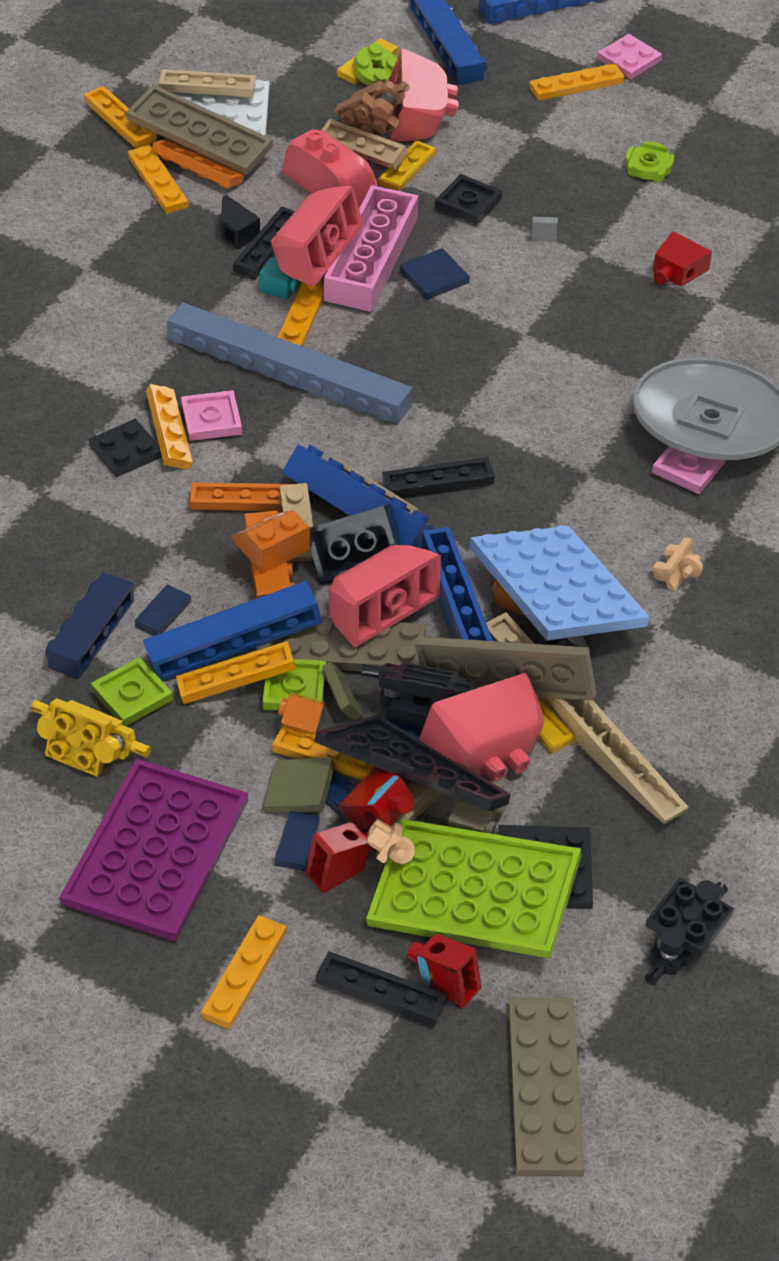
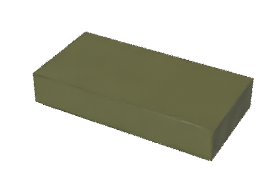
[322,661,363,721]

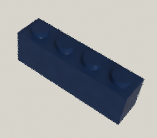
[45,572,134,679]

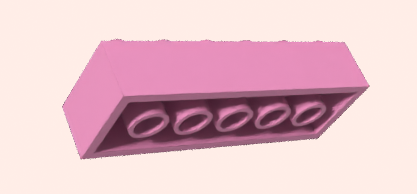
[324,185,419,312]

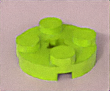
[353,43,397,86]
[625,142,674,182]

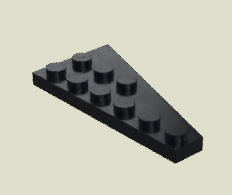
[314,714,511,811]

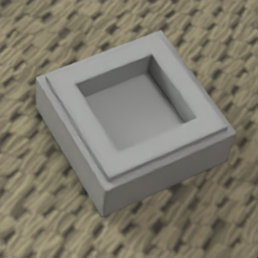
[531,217,558,242]

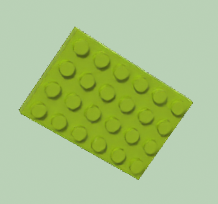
[366,819,582,959]

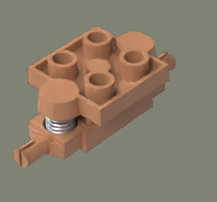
[334,81,410,136]

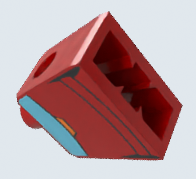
[339,767,414,829]
[407,934,482,1009]

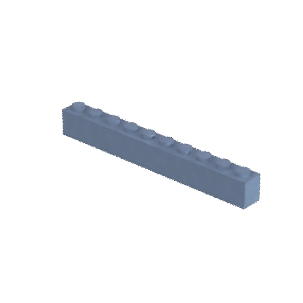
[167,302,413,425]

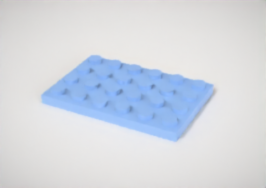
[469,525,650,641]

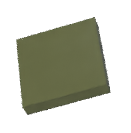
[263,758,335,814]

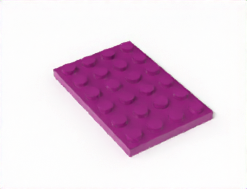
[59,758,248,942]

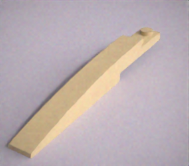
[486,612,689,824]

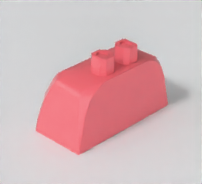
[387,48,459,142]
[282,129,378,208]
[271,186,363,287]
[328,545,441,648]
[419,672,544,782]

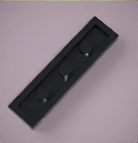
[233,206,295,279]
[382,457,495,497]
[316,951,447,1027]

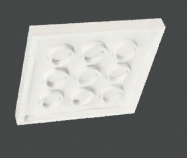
[174,80,269,136]

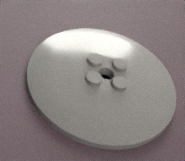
[633,357,779,460]

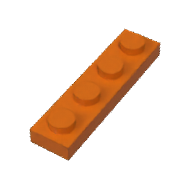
[151,139,244,189]
[190,482,291,511]

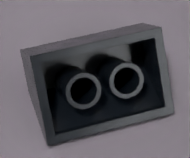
[310,504,400,583]

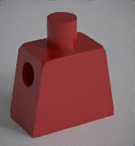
[653,231,712,286]
[306,823,375,894]

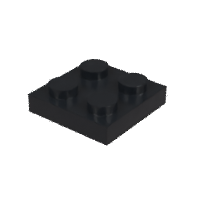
[435,174,502,225]
[89,418,162,477]

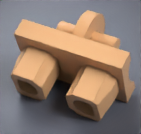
[652,537,703,592]
[366,818,415,864]

